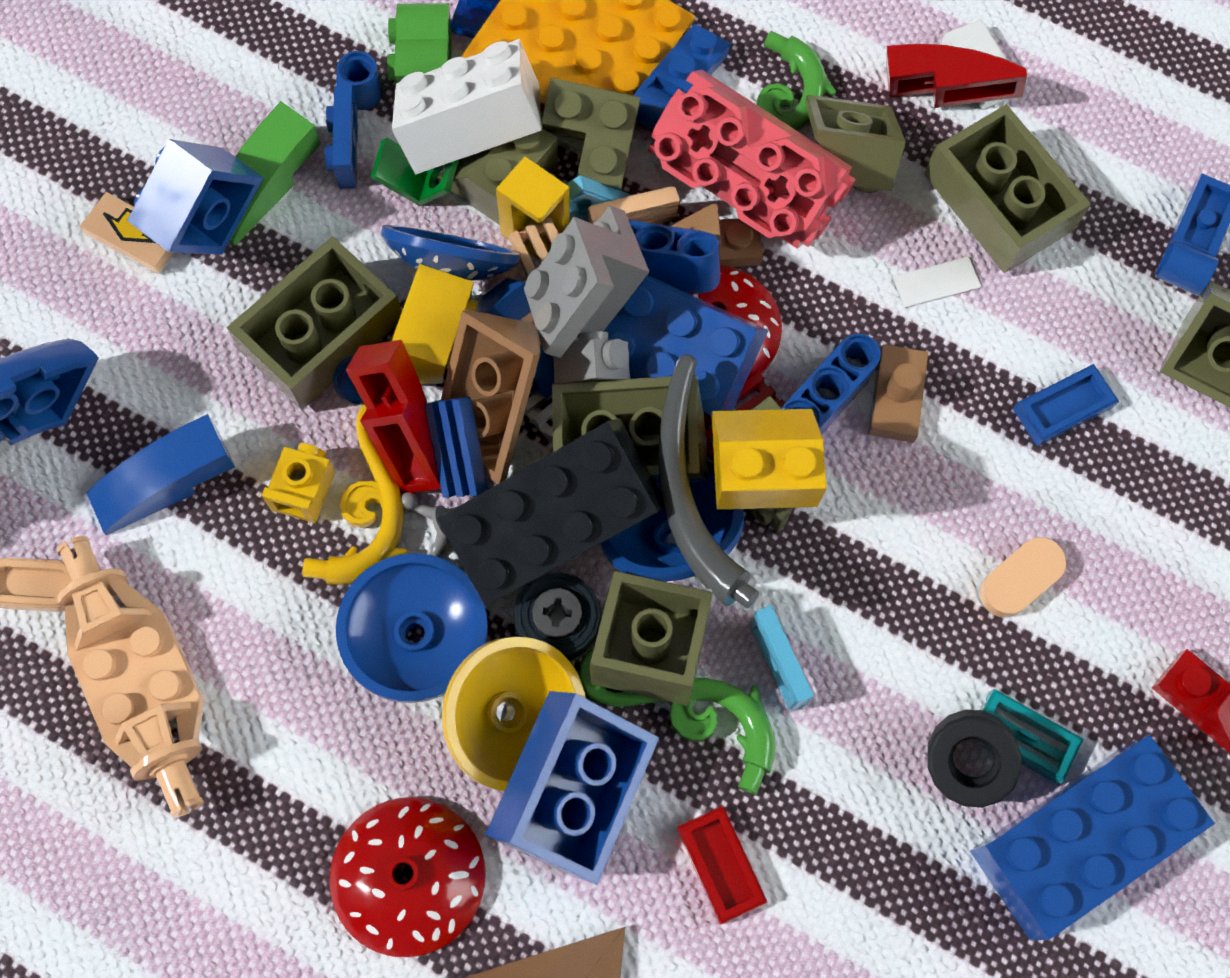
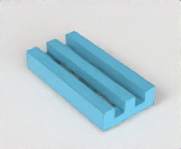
[749,605,814,712]

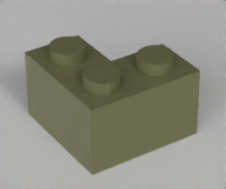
[542,78,640,191]

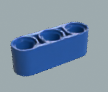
[629,220,721,294]
[782,333,881,435]

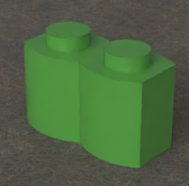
[387,3,452,83]

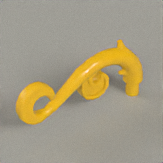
[302,404,408,585]

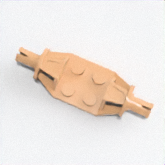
[56,536,205,818]

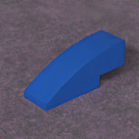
[86,414,235,536]

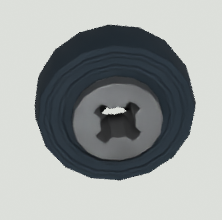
[513,572,601,660]

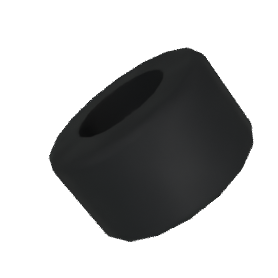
[927,709,1022,808]

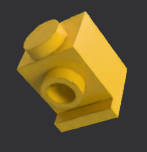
[261,443,336,524]

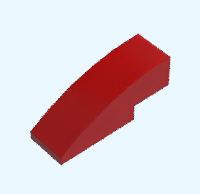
[886,44,1027,108]
[346,339,441,494]

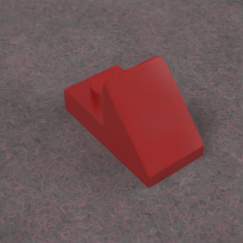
[1151,649,1230,754]

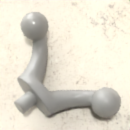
[401,492,449,557]

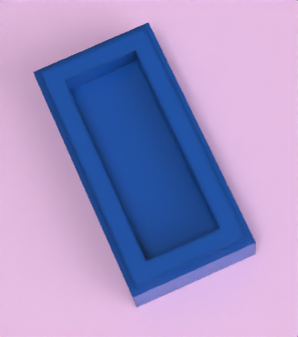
[1012,364,1119,447]

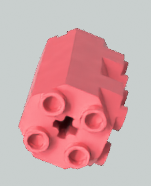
[648,70,856,249]

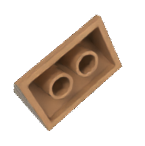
[441,310,541,484]

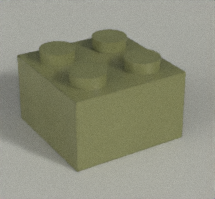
[590,571,713,706]

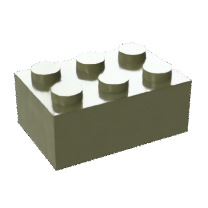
[924,104,1091,274]
[226,236,402,411]

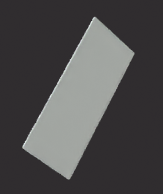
[892,257,981,308]

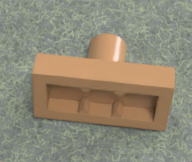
[868,344,929,443]

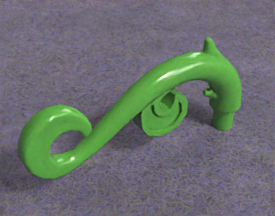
[756,31,836,131]
[579,648,776,795]

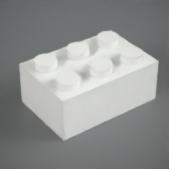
[392,39,542,175]

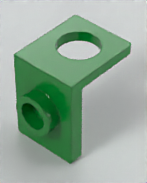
[371,138,459,206]

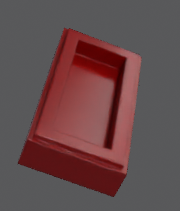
[676,806,768,925]

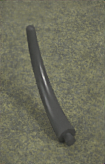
[658,354,759,608]

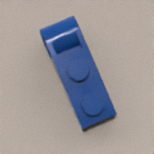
[634,24,731,132]
[325,51,382,189]
[1155,173,1230,296]

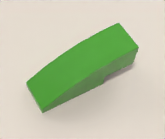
[229,101,321,246]

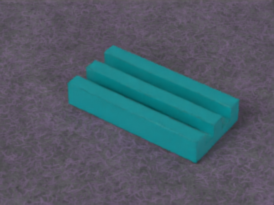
[978,689,1084,785]

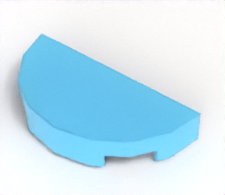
[567,175,630,220]

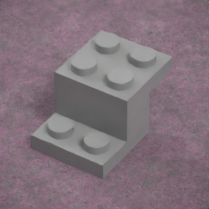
[524,205,649,358]

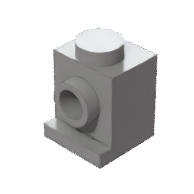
[553,331,630,384]

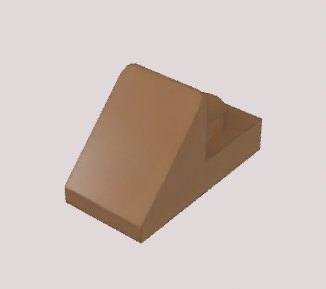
[671,204,763,267]

